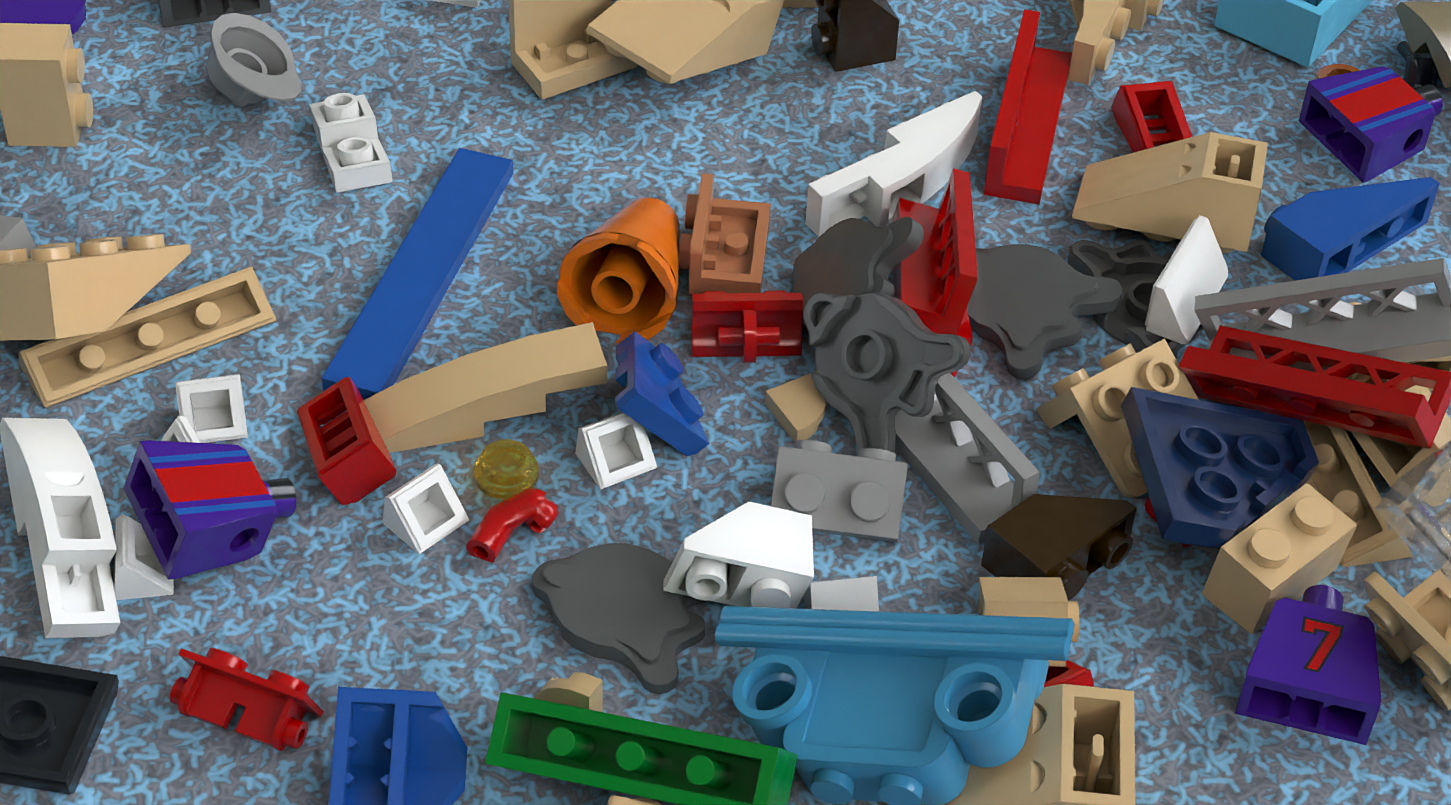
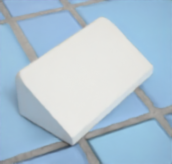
[1145,215,1228,344]

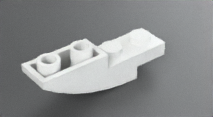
[805,91,982,237]
[0,418,121,638]

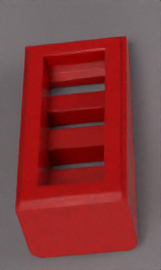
[1111,81,1192,153]
[297,376,396,505]

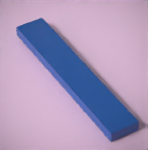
[321,148,513,400]

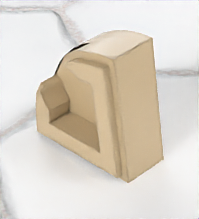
[765,371,827,441]
[534,672,603,712]

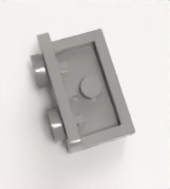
[771,440,908,543]

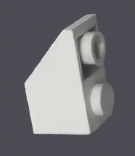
[663,502,814,608]

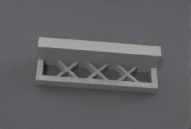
[1194,258,1451,372]
[895,373,1040,545]

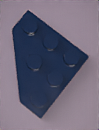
[1121,387,1319,549]

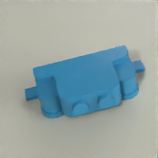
[715,606,1075,805]

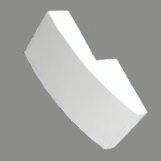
[309,93,393,193]

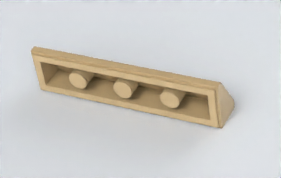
[18,266,277,408]
[1265,412,1413,567]

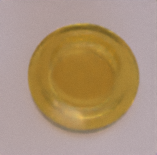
[474,439,539,500]

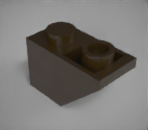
[811,0,900,72]
[981,494,1137,601]

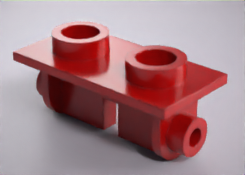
[170,648,324,751]

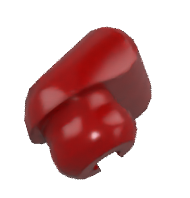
[466,488,559,563]

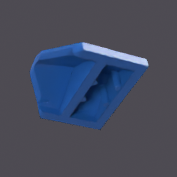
[328,687,468,805]

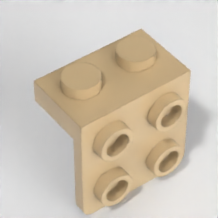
[509,0,638,100]
[1036,338,1199,498]
[1363,569,1451,711]

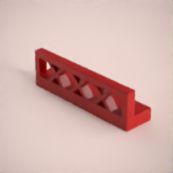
[983,9,1072,205]
[893,168,978,335]
[1178,325,1451,449]

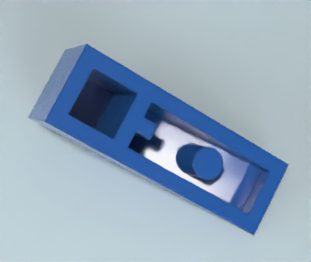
[1261,177,1440,281]

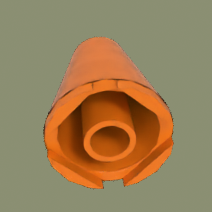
[557,197,680,344]

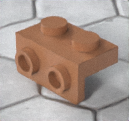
[679,173,771,294]

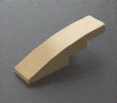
[363,322,607,453]

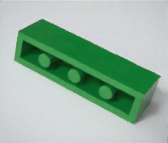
[485,692,798,805]

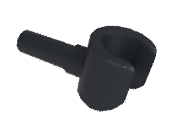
[1397,41,1438,88]

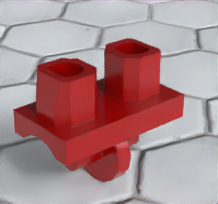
[691,290,803,363]

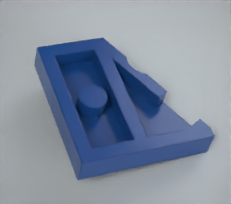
[615,331,710,456]

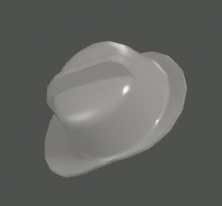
[206,13,301,107]

